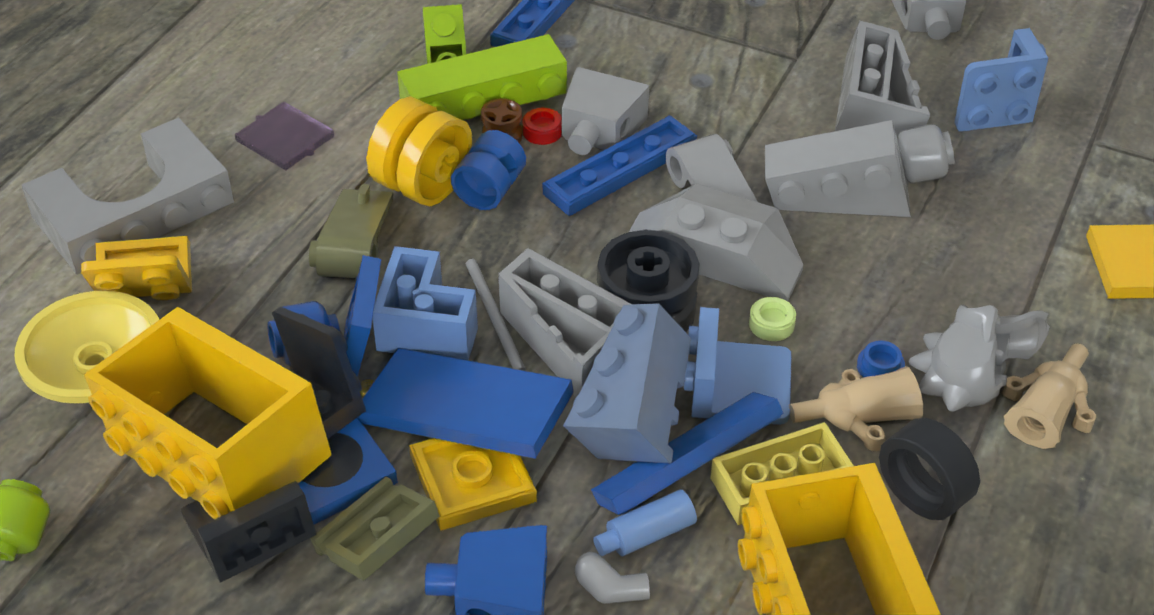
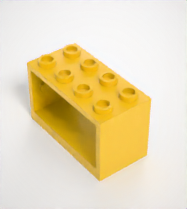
[84,307,332,520]
[738,463,941,615]

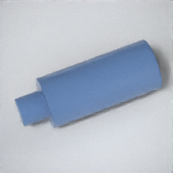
[593,489,697,556]

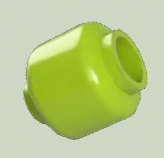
[0,479,50,561]

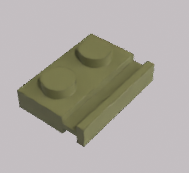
[310,477,440,581]

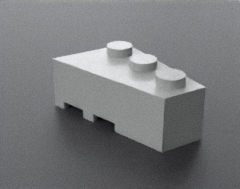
[499,248,632,397]

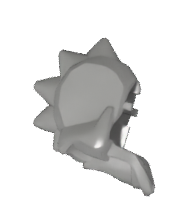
[908,304,1050,412]

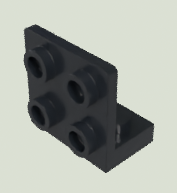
[272,307,366,439]
[181,481,317,583]

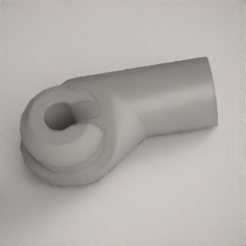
[575,552,650,604]

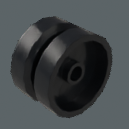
[597,229,700,332]

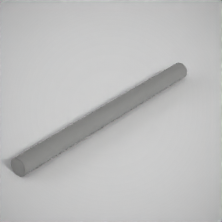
[466,259,527,371]

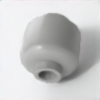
[897,124,955,184]

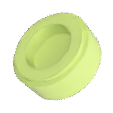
[749,297,796,341]

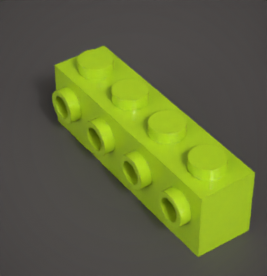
[397,34,567,120]

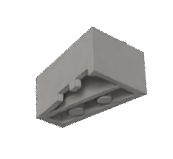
[835,20,930,138]
[765,120,911,217]

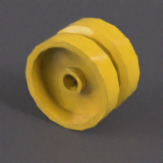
[366,96,472,207]

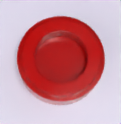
[522,107,562,145]

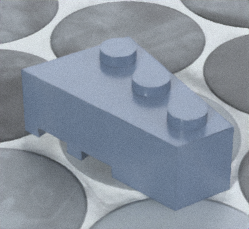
[563,304,691,463]

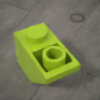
[422,4,467,64]

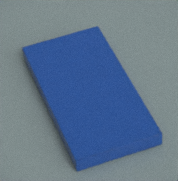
[357,348,574,459]

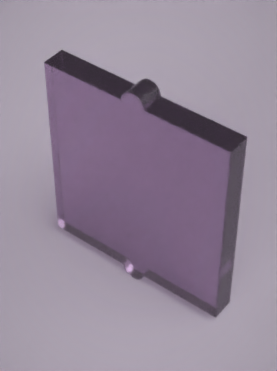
[235,101,334,171]

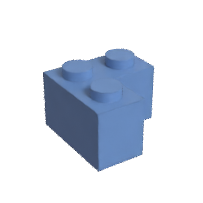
[372,246,478,361]

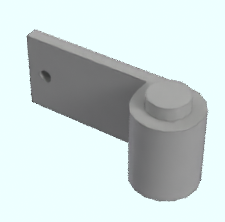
[666,134,758,202]

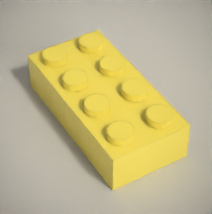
[710,422,854,525]

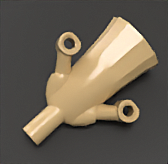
[1002,344,1096,449]
[789,366,923,451]

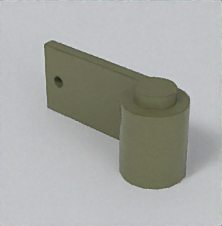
[309,184,393,279]

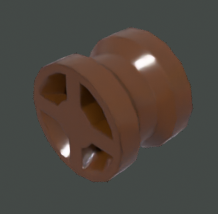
[481,98,522,143]

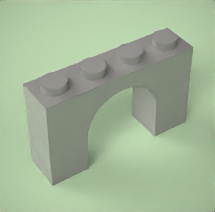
[21,117,234,275]

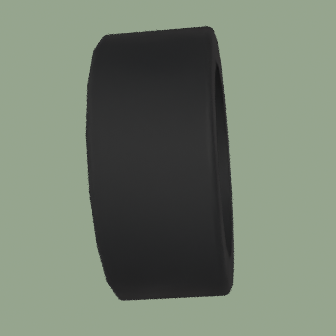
[879,418,981,520]

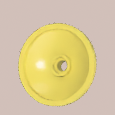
[14,291,159,403]

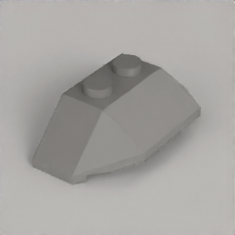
[629,183,803,302]

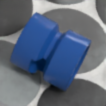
[451,130,526,210]

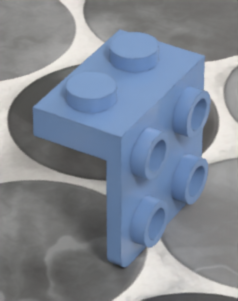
[954,28,1049,131]
[684,307,791,425]

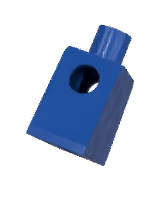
[425,525,548,615]

